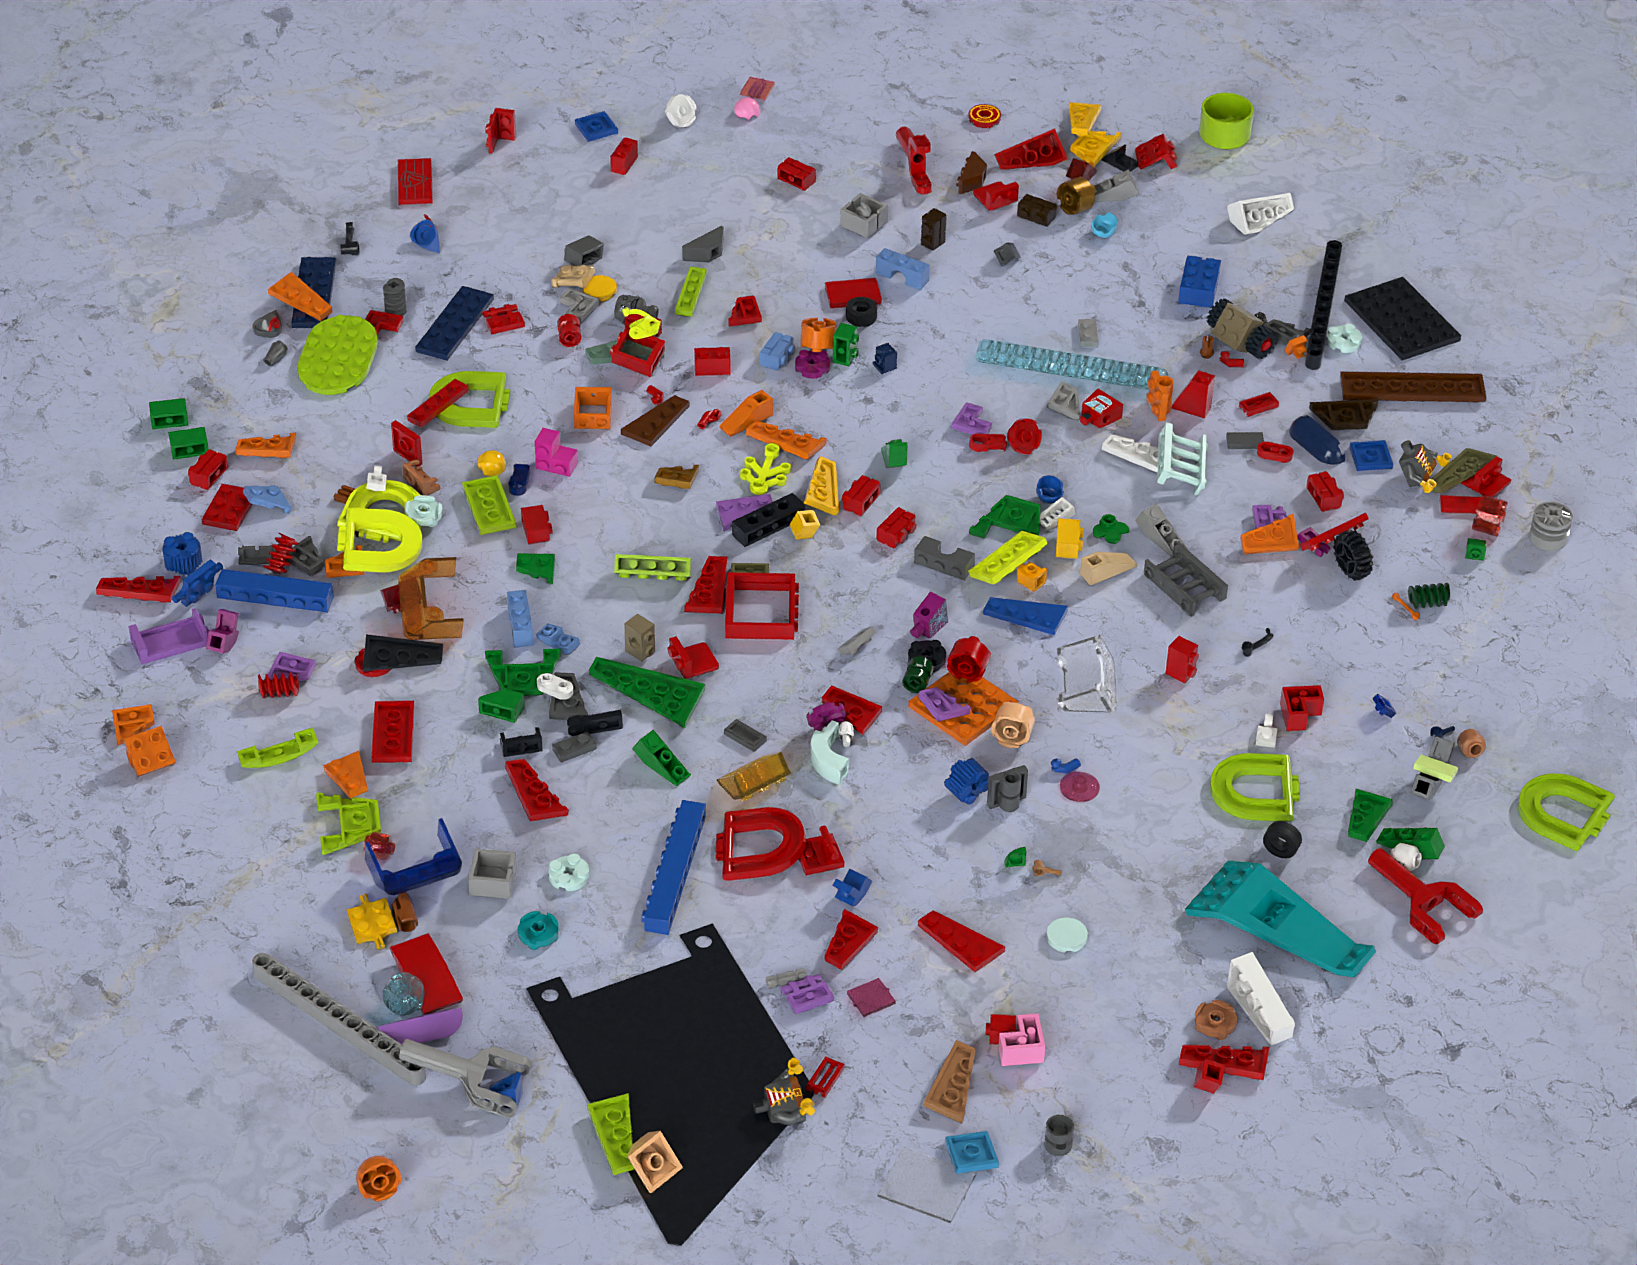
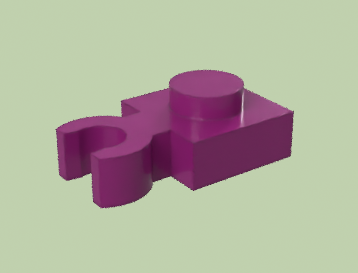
[1297,527,1330,557]

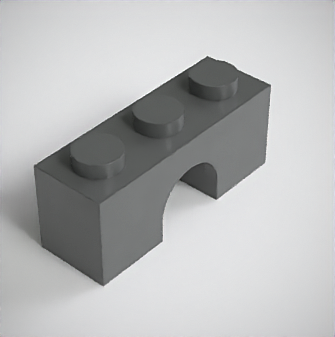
[914,536,975,581]

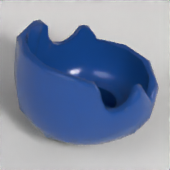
[1036,475,1064,504]

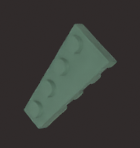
[585,335,664,364]

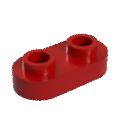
[1257,441,1294,463]

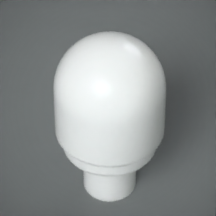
[838,721,854,747]

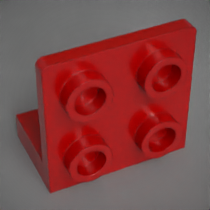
[485,108,516,154]

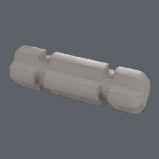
[766,968,807,989]

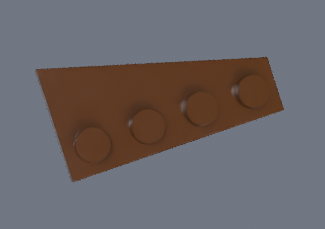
[621,395,690,447]

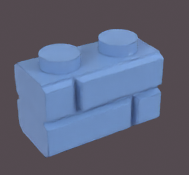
[759,332,795,371]

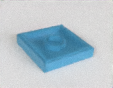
[945,1131,999,1174]

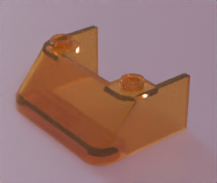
[398,557,464,640]

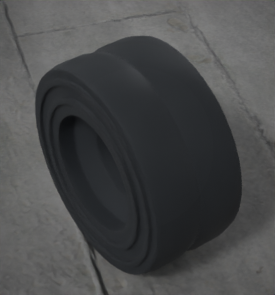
[846,297,877,327]
[1263,821,1302,859]

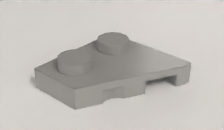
[1047,381,1081,421]

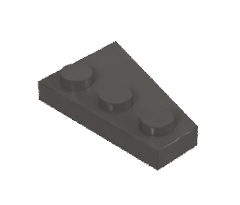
[549,672,588,720]

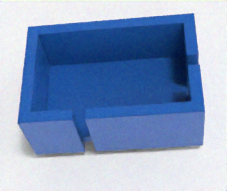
[1178,255,1221,308]

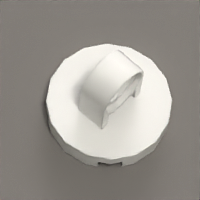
[665,94,696,127]

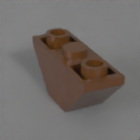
[956,151,987,194]

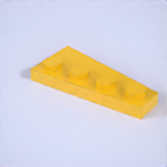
[1069,102,1101,137]

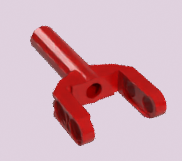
[896,126,932,194]
[1368,848,1483,945]

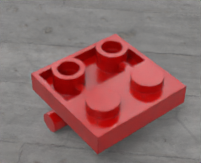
[799,825,845,876]

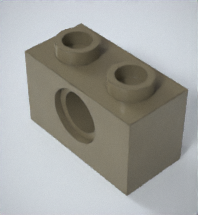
[624,613,655,662]

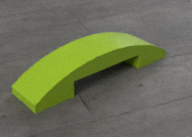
[236,727,318,768]

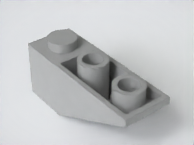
[1094,170,1139,202]
[1135,504,1188,557]

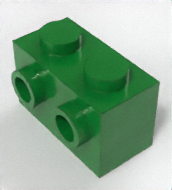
[833,323,859,367]

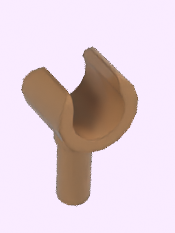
[1032,860,1062,876]

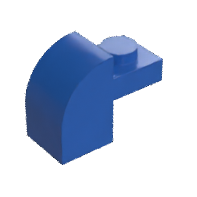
[832,868,872,906]

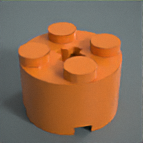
[800,318,836,352]

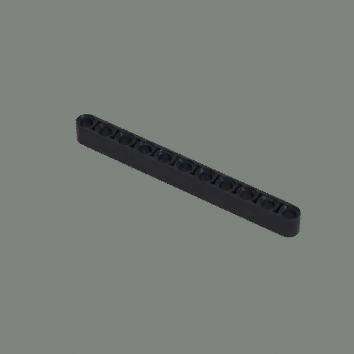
[1305,240,1342,370]

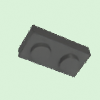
[552,731,597,762]

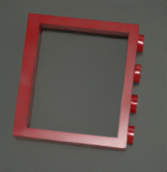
[725,572,799,640]

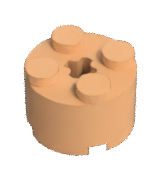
[991,702,1035,748]

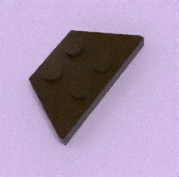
[1309,399,1378,430]

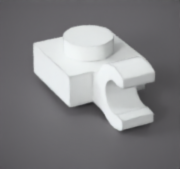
[366,466,387,491]
[1255,714,1278,748]

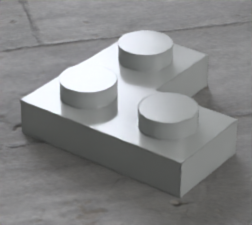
[560,288,599,323]

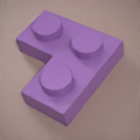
[952,402,992,435]

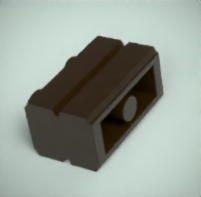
[1017,193,1057,227]
[921,208,947,251]

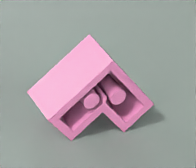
[998,1013,1045,1066]

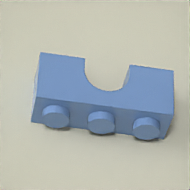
[876,248,930,290]
[507,590,533,648]

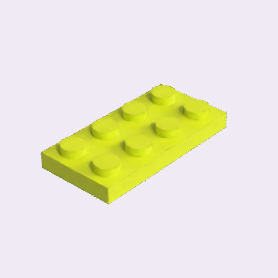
[968,531,1048,585]

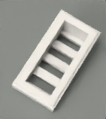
[1040,497,1076,531]

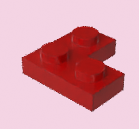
[365,310,404,335]

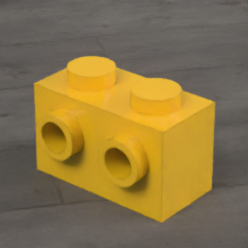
[1055,518,1084,559]

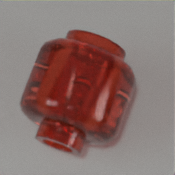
[364,832,395,860]

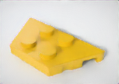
[1070,130,1121,168]

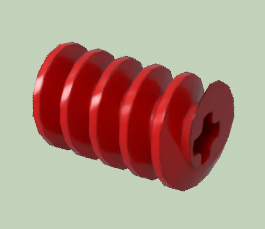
[263,533,299,574]
[258,672,299,699]

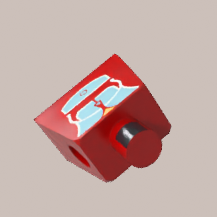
[1080,388,1123,428]

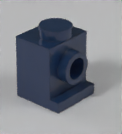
[872,343,897,374]

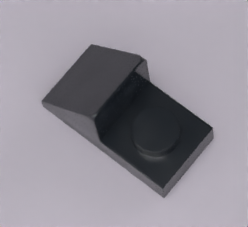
[1102,144,1138,172]

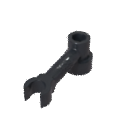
[340,222,360,255]

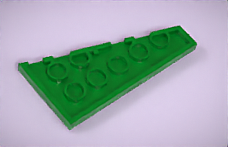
[589,657,705,728]

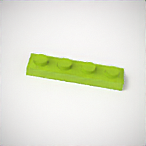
[675,267,707,317]

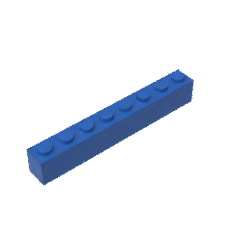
[641,800,706,935]

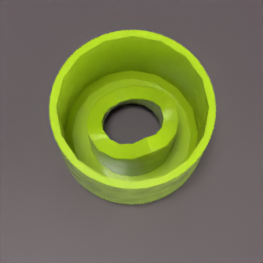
[1199,93,1254,150]

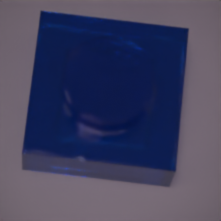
[1372,694,1397,718]

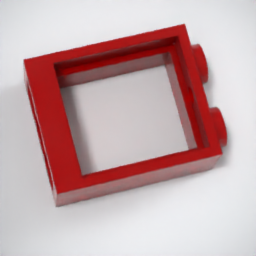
[610,326,665,377]

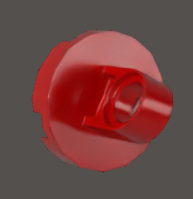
[1007,418,1042,454]

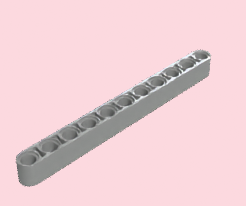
[252,953,426,1086]

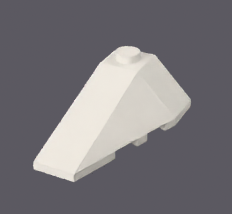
[1227,193,1294,235]

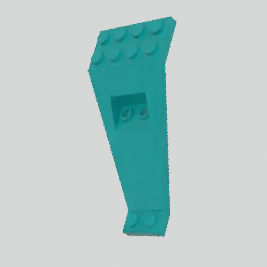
[1185,860,1376,977]

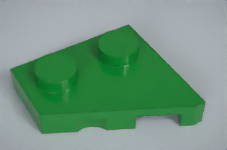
[516,553,555,584]

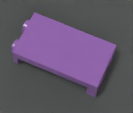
[128,608,209,665]

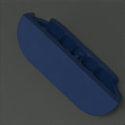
[1289,415,1345,465]

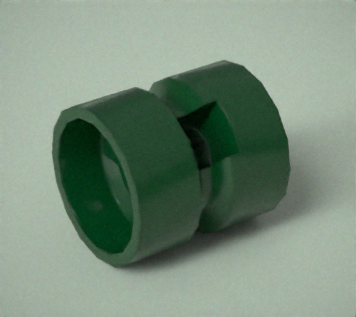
[902,656,934,693]

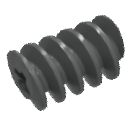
[383,278,407,316]

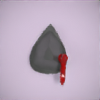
[252,310,282,338]

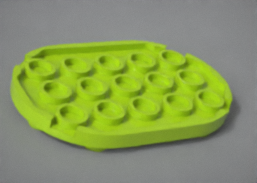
[297,315,378,395]

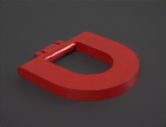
[716,807,806,881]

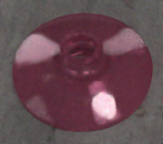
[1060,772,1100,802]

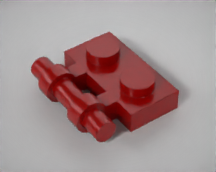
[482,304,525,335]

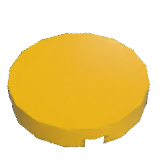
[583,275,617,302]

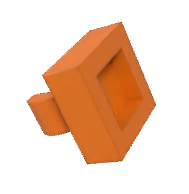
[1284,335,1307,359]

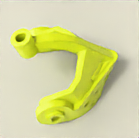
[621,307,661,339]

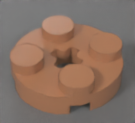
[1195,1000,1238,1040]

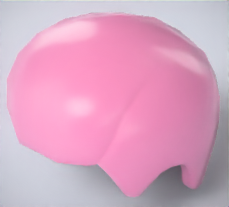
[734,97,760,120]

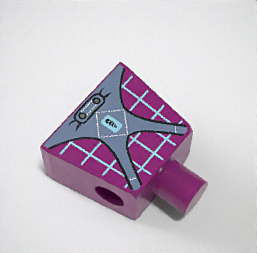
[910,591,948,638]

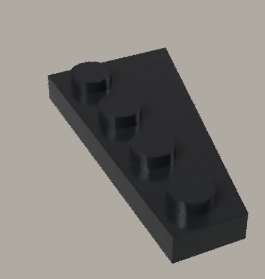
[362,634,443,672]

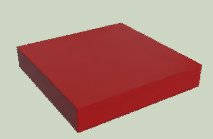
[391,420,423,467]

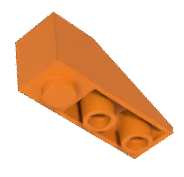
[719,390,773,437]

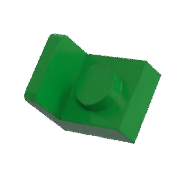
[1465,538,1487,561]

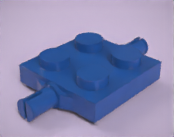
[172,559,223,607]

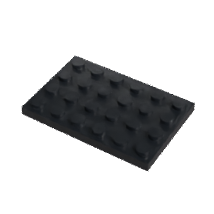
[1344,277,1461,360]

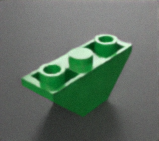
[881,439,908,468]

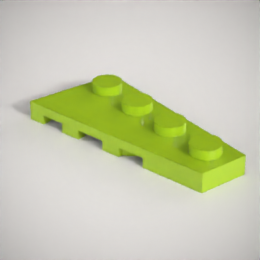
[587,1094,634,1175]

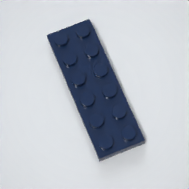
[291,257,336,328]
[415,286,494,361]

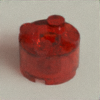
[1472,495,1508,537]

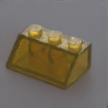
[716,752,791,801]

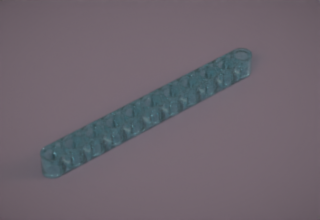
[975,339,1168,390]

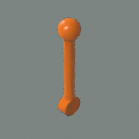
[1392,593,1420,620]

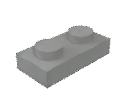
[1078,319,1098,347]
[837,626,877,655]

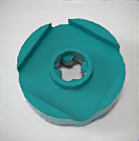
[517,911,559,950]

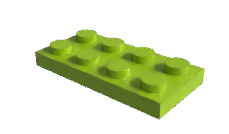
[462,475,516,535]

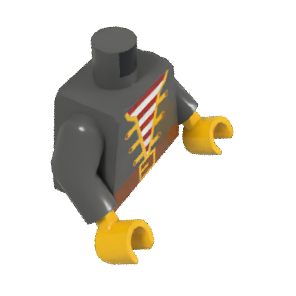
[1399,440,1452,493]
[753,1058,815,1126]

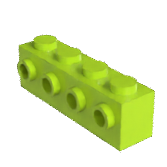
[614,554,692,581]

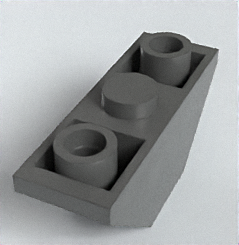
[682,225,724,262]

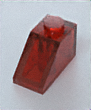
[1066,158,1097,182]

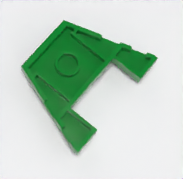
[969,495,1041,554]
[485,648,561,696]

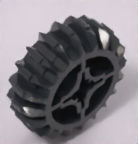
[1333,530,1374,581]

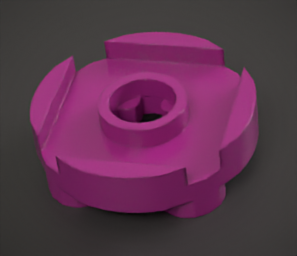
[795,350,830,379]
[806,702,846,731]

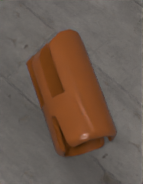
[391,892,418,932]

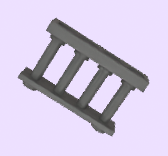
[1144,543,1228,617]

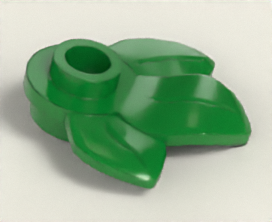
[1093,514,1129,544]

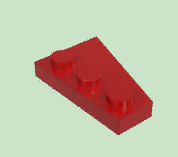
[825,909,878,970]

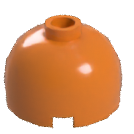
[356,1155,402,1201]

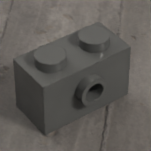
[564,235,604,266]

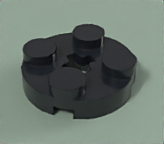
[908,640,946,672]

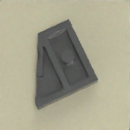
[286,536,324,576]

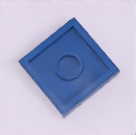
[575,111,618,142]
[1349,440,1393,471]

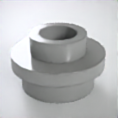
[857,203,872,219]

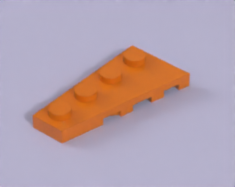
[268,272,332,321]
[746,421,827,460]

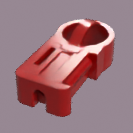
[969,433,1007,452]

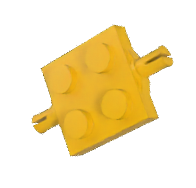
[346,893,397,950]

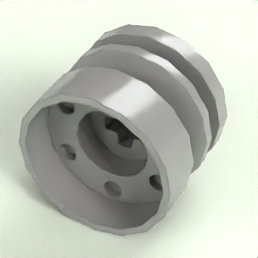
[1529,502,1573,551]

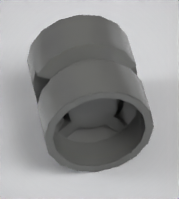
[1044,1115,1074,1156]

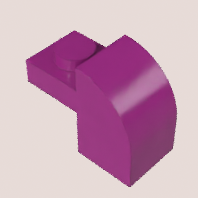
[206,609,239,654]

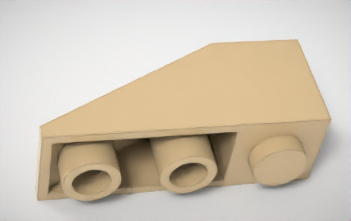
[1080,552,1137,586]

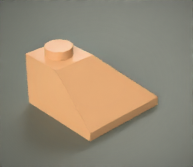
[627,1131,683,1193]

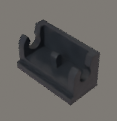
[500,727,543,757]

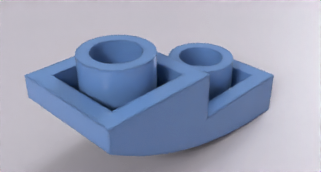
[536,623,580,655]

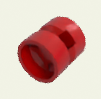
[557,314,581,347]

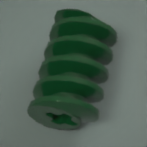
[1408,582,1450,609]

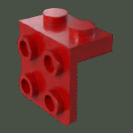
[1135,133,1177,169]
[973,181,1019,211]
[667,636,719,679]

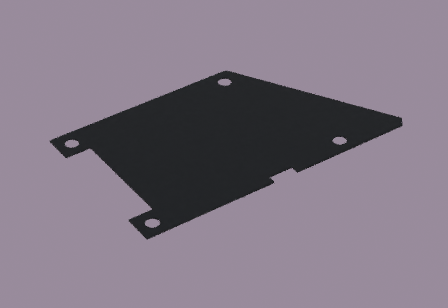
[526,923,814,1246]

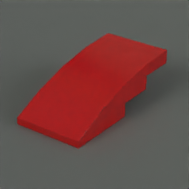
[389,933,463,1015]

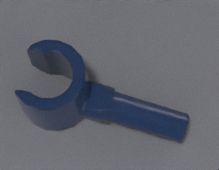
[1430,726,1455,738]

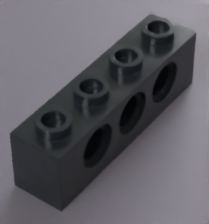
[732,493,806,547]

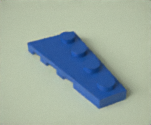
[983,597,1068,635]

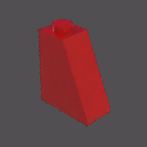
[1171,370,1215,419]

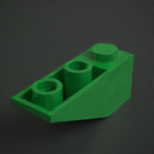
[632,729,691,786]
[1376,827,1445,860]

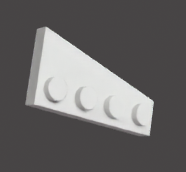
[1102,434,1182,472]

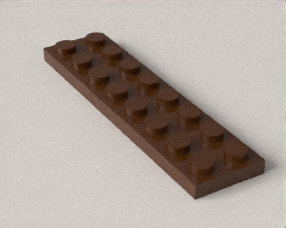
[1340,371,1487,402]

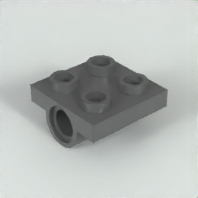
[987,765,1028,812]

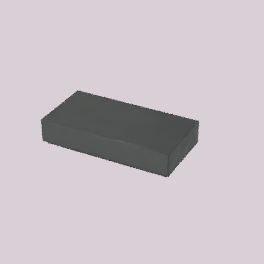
[1226,432,1264,449]
[724,719,767,752]

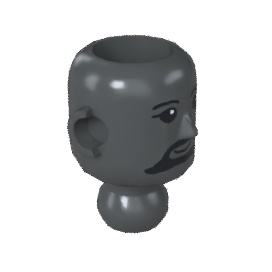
[614,295,659,325]

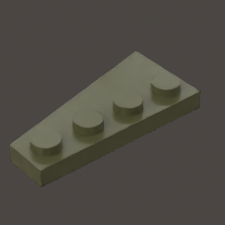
[1431,448,1497,494]

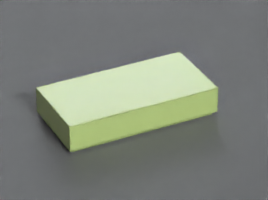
[1413,754,1458,782]

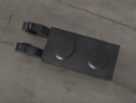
[567,709,623,736]

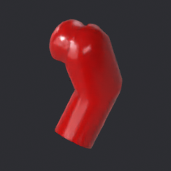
[1219,351,1244,367]
[646,385,664,405]
[697,409,721,429]

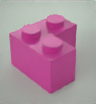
[534,428,578,477]

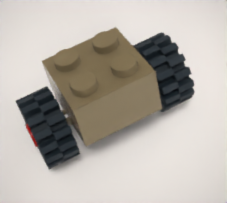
[1207,298,1278,359]

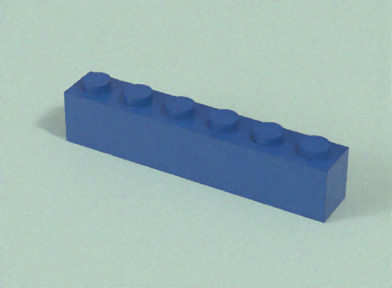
[215,569,334,613]

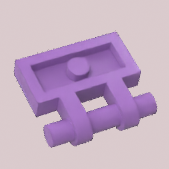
[1252,505,1287,529]
[780,974,834,1015]

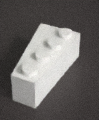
[1227,952,1295,1046]

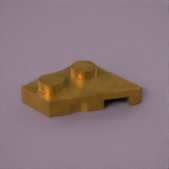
[654,465,699,489]

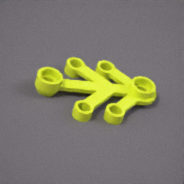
[740,443,791,495]

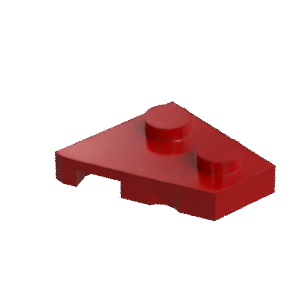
[728,295,762,327]

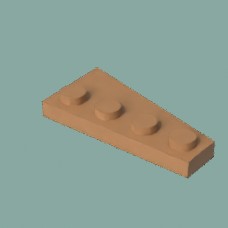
[923,1040,976,1124]

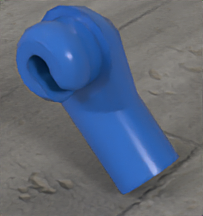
[1051,758,1081,774]

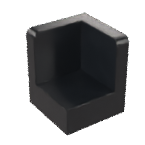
[994,242,1021,266]

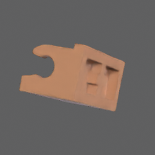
[402,460,441,496]

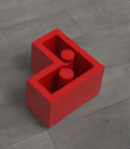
[1280,685,1324,731]

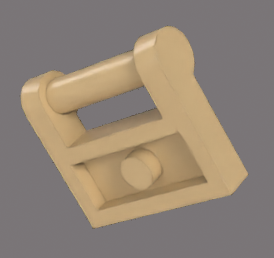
[551,265,595,288]

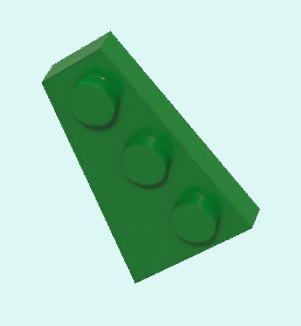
[1348,789,1393,842]

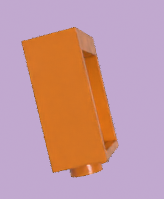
[574,387,612,429]

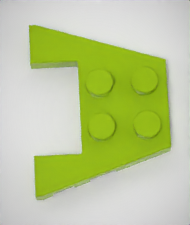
[316,792,382,855]

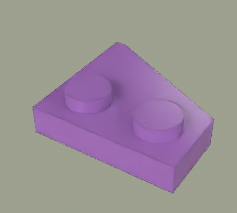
[268,651,316,681]
[918,687,971,722]

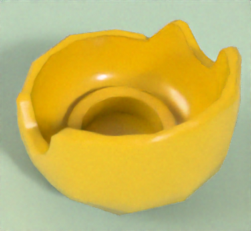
[477,450,506,476]

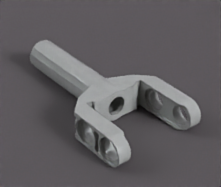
[399,1038,532,1118]

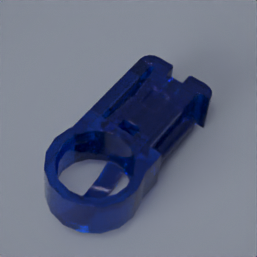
[508,464,530,496]

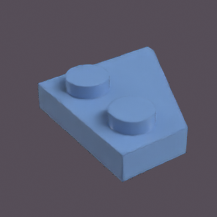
[243,485,292,513]

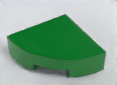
[1004,847,1027,867]

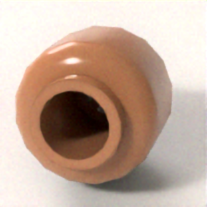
[1457,729,1486,758]

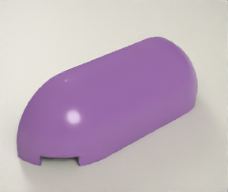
[378,1008,463,1045]

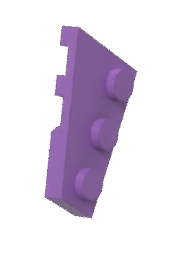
[716,494,773,531]

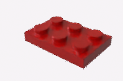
[202,483,252,531]

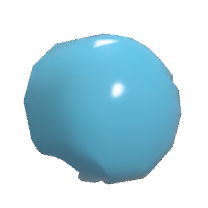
[1091,212,1118,238]

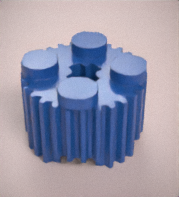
[162,532,203,576]
[944,757,989,805]

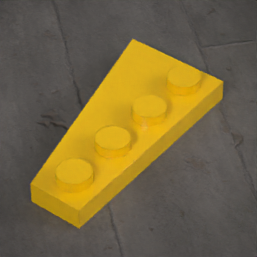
[804,456,839,516]

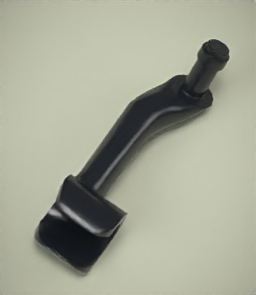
[1242,628,1273,657]

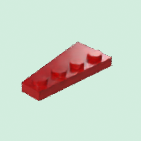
[684,556,727,614]
[918,910,1005,972]

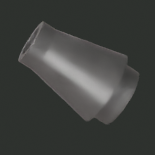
[263,340,288,366]

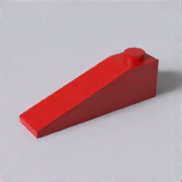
[994,128,1068,170]

